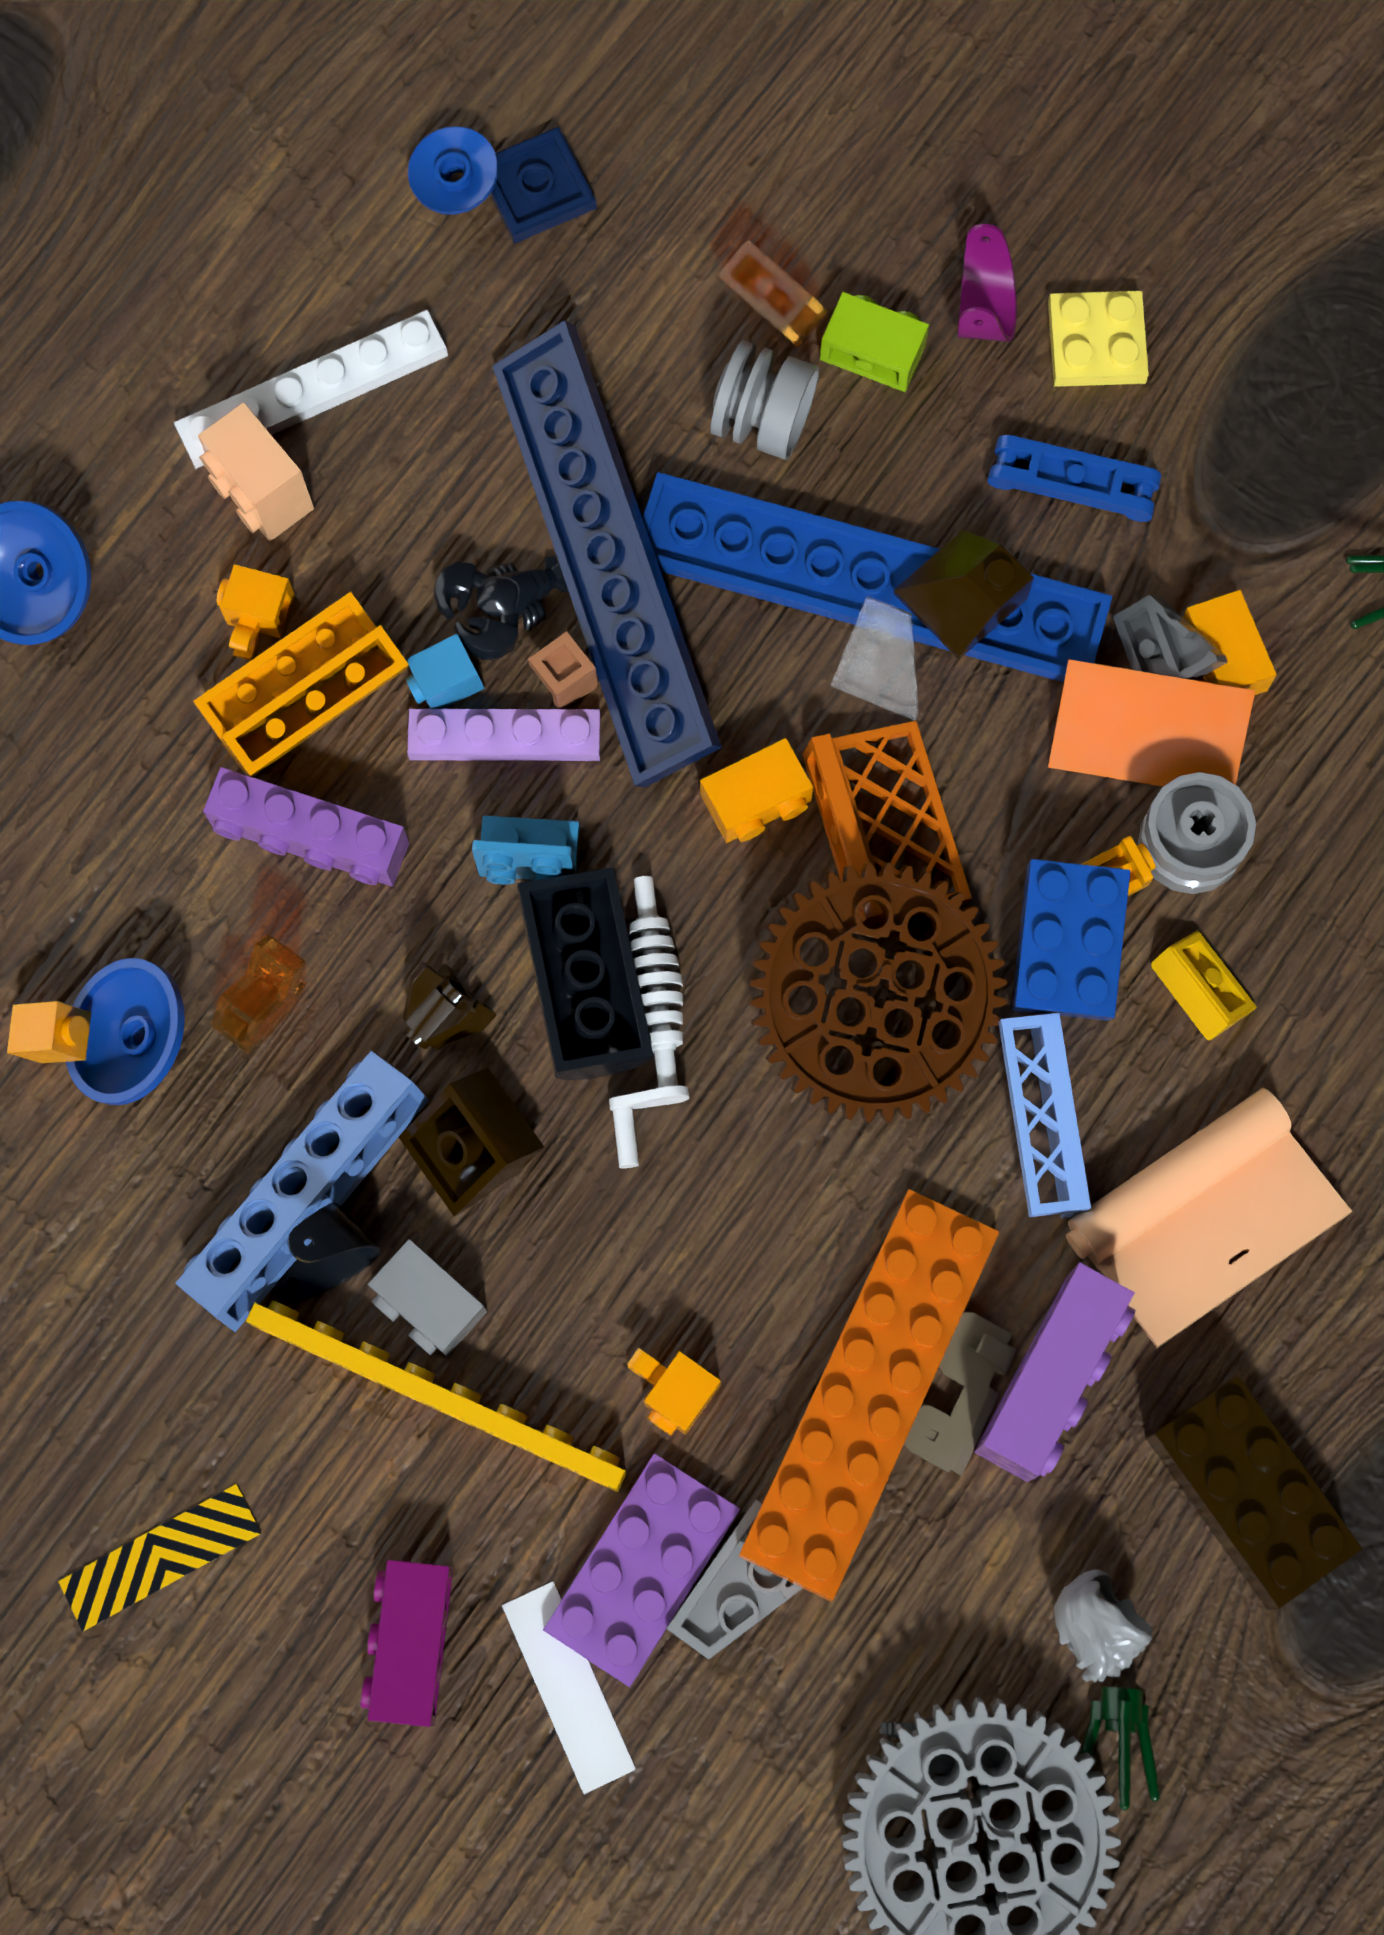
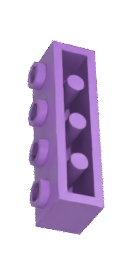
[203,767,409,887]

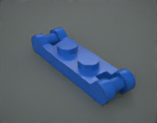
[987,435,1162,522]

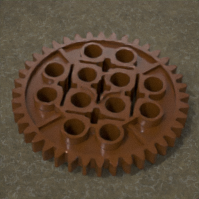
[748,863,1007,1123]

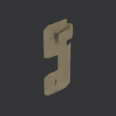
[904,1312,1017,1477]

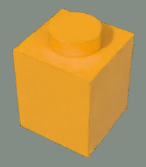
[7,1001,91,1063]

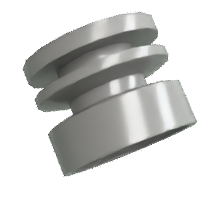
[711,340,820,461]

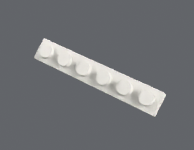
[174,310,448,469]

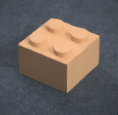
[197,402,314,542]

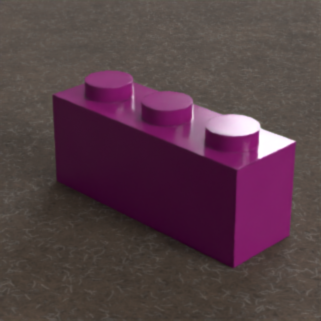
[361,1560,454,1727]

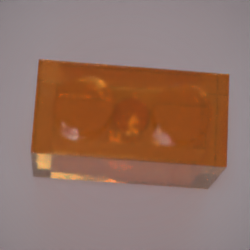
[717,239,828,347]

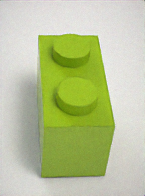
[820,292,929,392]

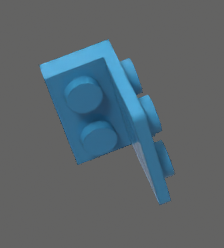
[472,816,580,885]

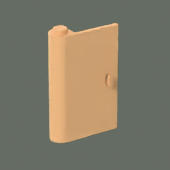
[1066,1088,1352,1348]

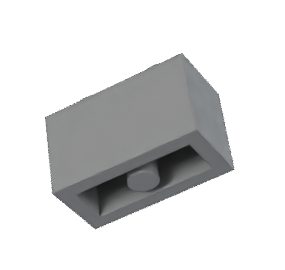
[368,1239,487,1357]

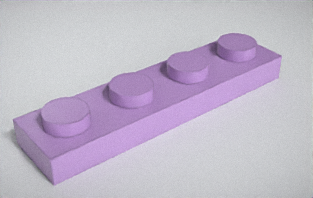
[407,709,601,761]

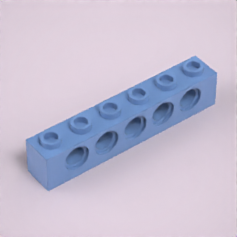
[175,1051,429,1333]

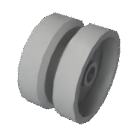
[1138,772,1256,894]

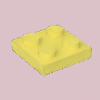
[1048,291,1149,387]

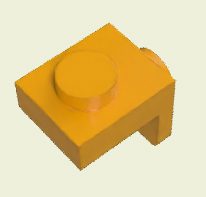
[1081,836,1156,896]

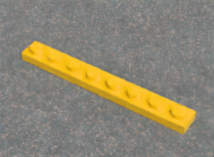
[246,1300,626,1492]

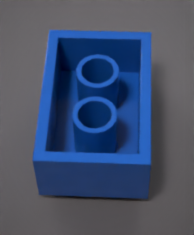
[1011,859,1130,1021]

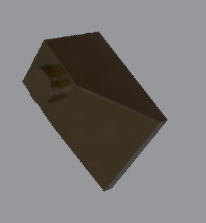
[893,530,1034,659]

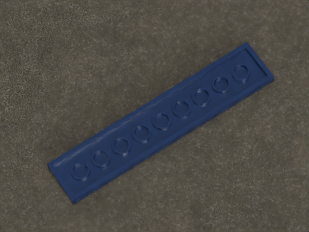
[492,320,722,788]

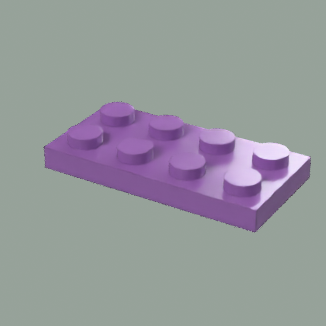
[543,1454,740,1687]

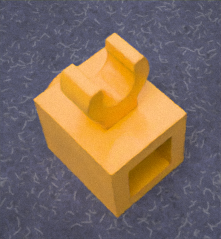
[217,564,295,661]
[627,1348,721,1436]

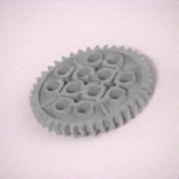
[841,1697,1121,1935]

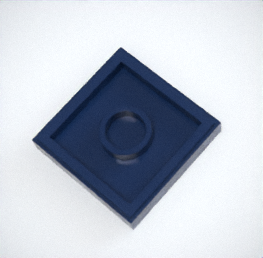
[490,127,597,244]

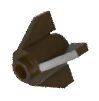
[403,962,497,1049]

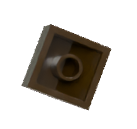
[398,1068,544,1217]

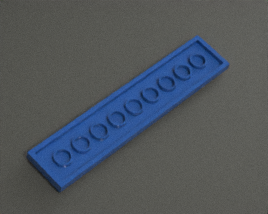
[642,472,1112,682]

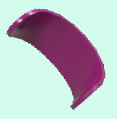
[957,224,1017,342]

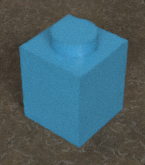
[405,634,485,709]

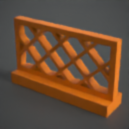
[802,721,972,929]

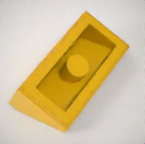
[1151,930,1257,1041]

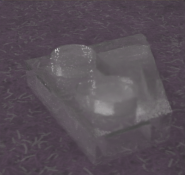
[830,596,919,721]

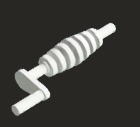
[609,876,689,1168]

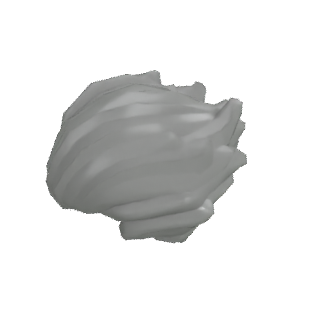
[1054,1570,1153,1682]

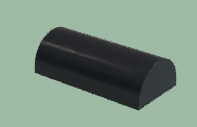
[517,867,653,1080]

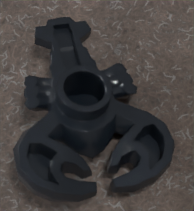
[433,556,569,660]

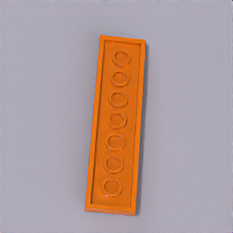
[738,1189,999,1602]

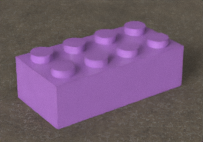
[974,1263,1136,1482]

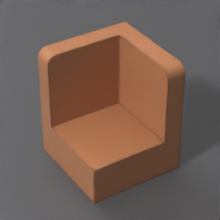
[528,631,598,709]

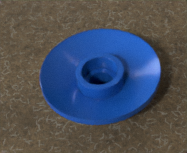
[408,126,498,215]

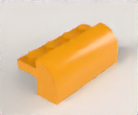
[193,592,409,777]

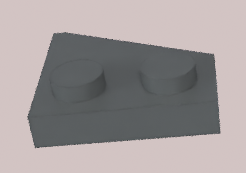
[1112,595,1228,680]

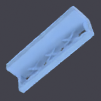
[998,1013,1091,1218]

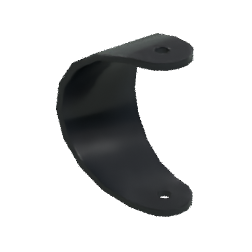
[272,1203,381,1303]

